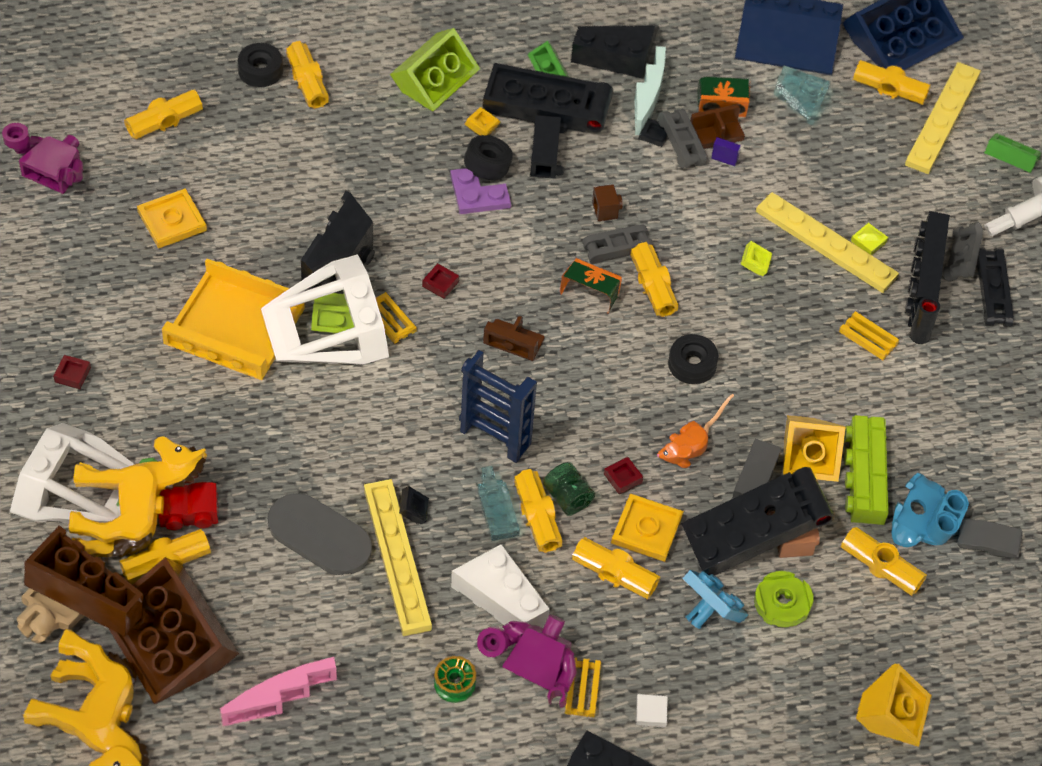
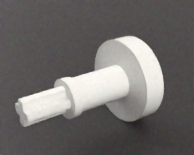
[984,176,1042,236]

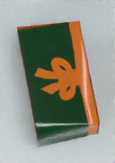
[697,77,751,117]
[560,258,622,314]

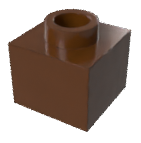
[592,184,623,222]

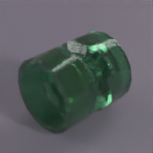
[543,462,595,516]

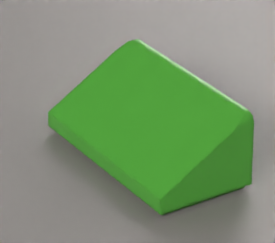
[527,41,569,77]
[984,133,1042,173]

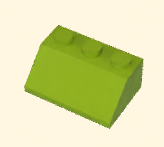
[390,28,480,111]

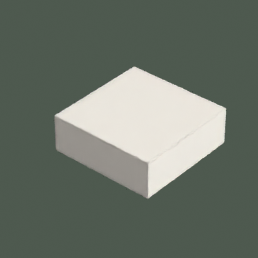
[636,694,667,727]

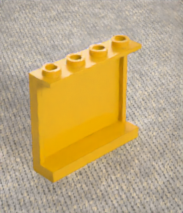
[162,259,305,380]

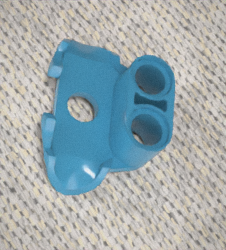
[891,472,969,548]

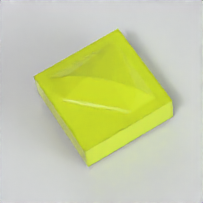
[851,223,888,255]
[741,241,773,276]

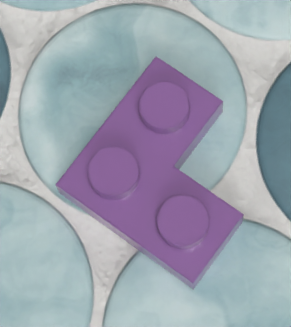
[450,168,511,215]

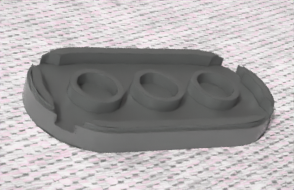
[268,493,372,575]

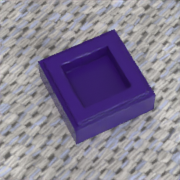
[711,138,741,166]

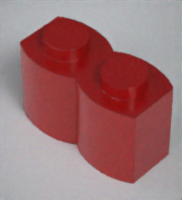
[159,482,219,530]

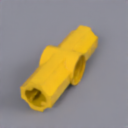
[286,41,329,109]
[853,60,931,105]
[124,90,203,139]
[630,242,678,317]
[514,469,562,553]
[841,527,927,596]
[119,529,211,584]
[572,537,660,599]

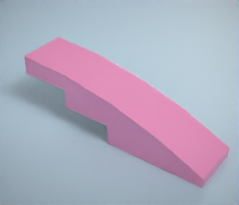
[220,657,337,726]

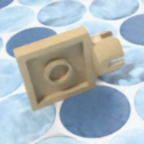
[17,588,84,643]

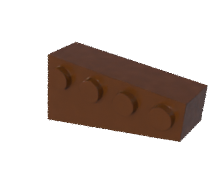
[24,525,143,636]

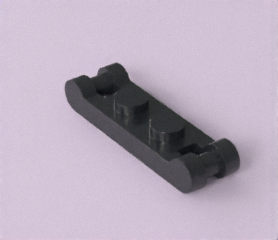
[977,248,1014,327]

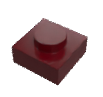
[422,263,459,299]
[53,355,91,389]
[604,456,643,495]

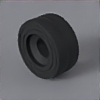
[237,43,283,87]
[464,135,513,180]
[668,334,719,384]

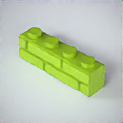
[844,415,888,525]

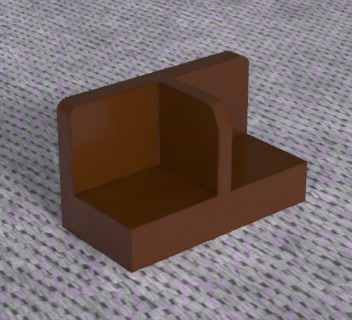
[690,104,745,149]
[483,316,545,361]

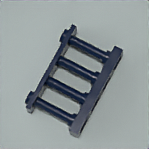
[459,350,537,463]

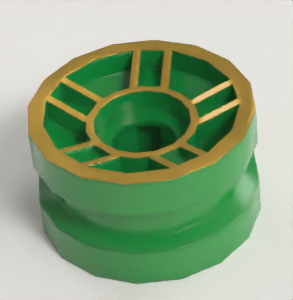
[434,656,476,703]

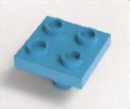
[682,570,749,629]

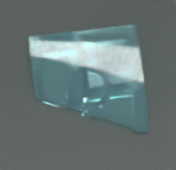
[773,66,831,125]

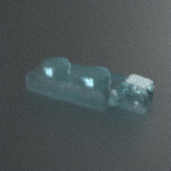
[477,466,520,541]

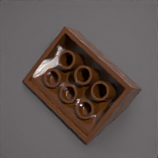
[108,557,239,704]

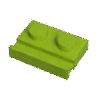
[311,293,354,333]

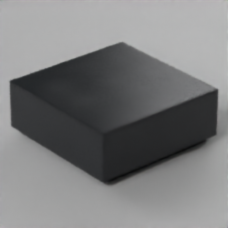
[639,118,668,147]
[399,486,429,524]

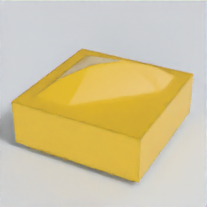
[465,107,500,135]

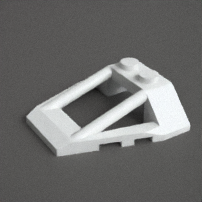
[261,255,389,364]
[10,423,135,524]

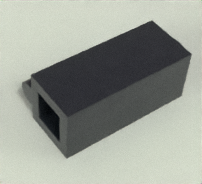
[530,115,568,179]

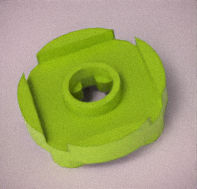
[754,571,813,627]

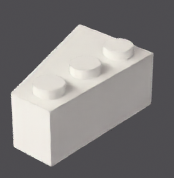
[451,545,550,628]

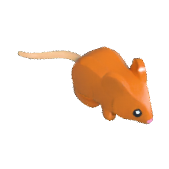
[657,394,734,468]

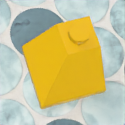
[783,415,846,482]
[856,663,931,747]

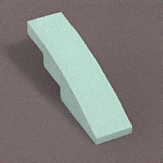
[635,46,666,135]

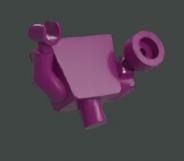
[2,123,83,194]
[477,615,577,708]

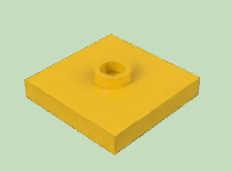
[137,188,207,249]
[611,493,684,562]

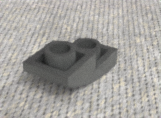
[957,518,1023,558]

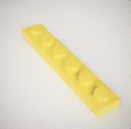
[905,62,981,174]
[756,192,899,293]
[364,479,432,636]

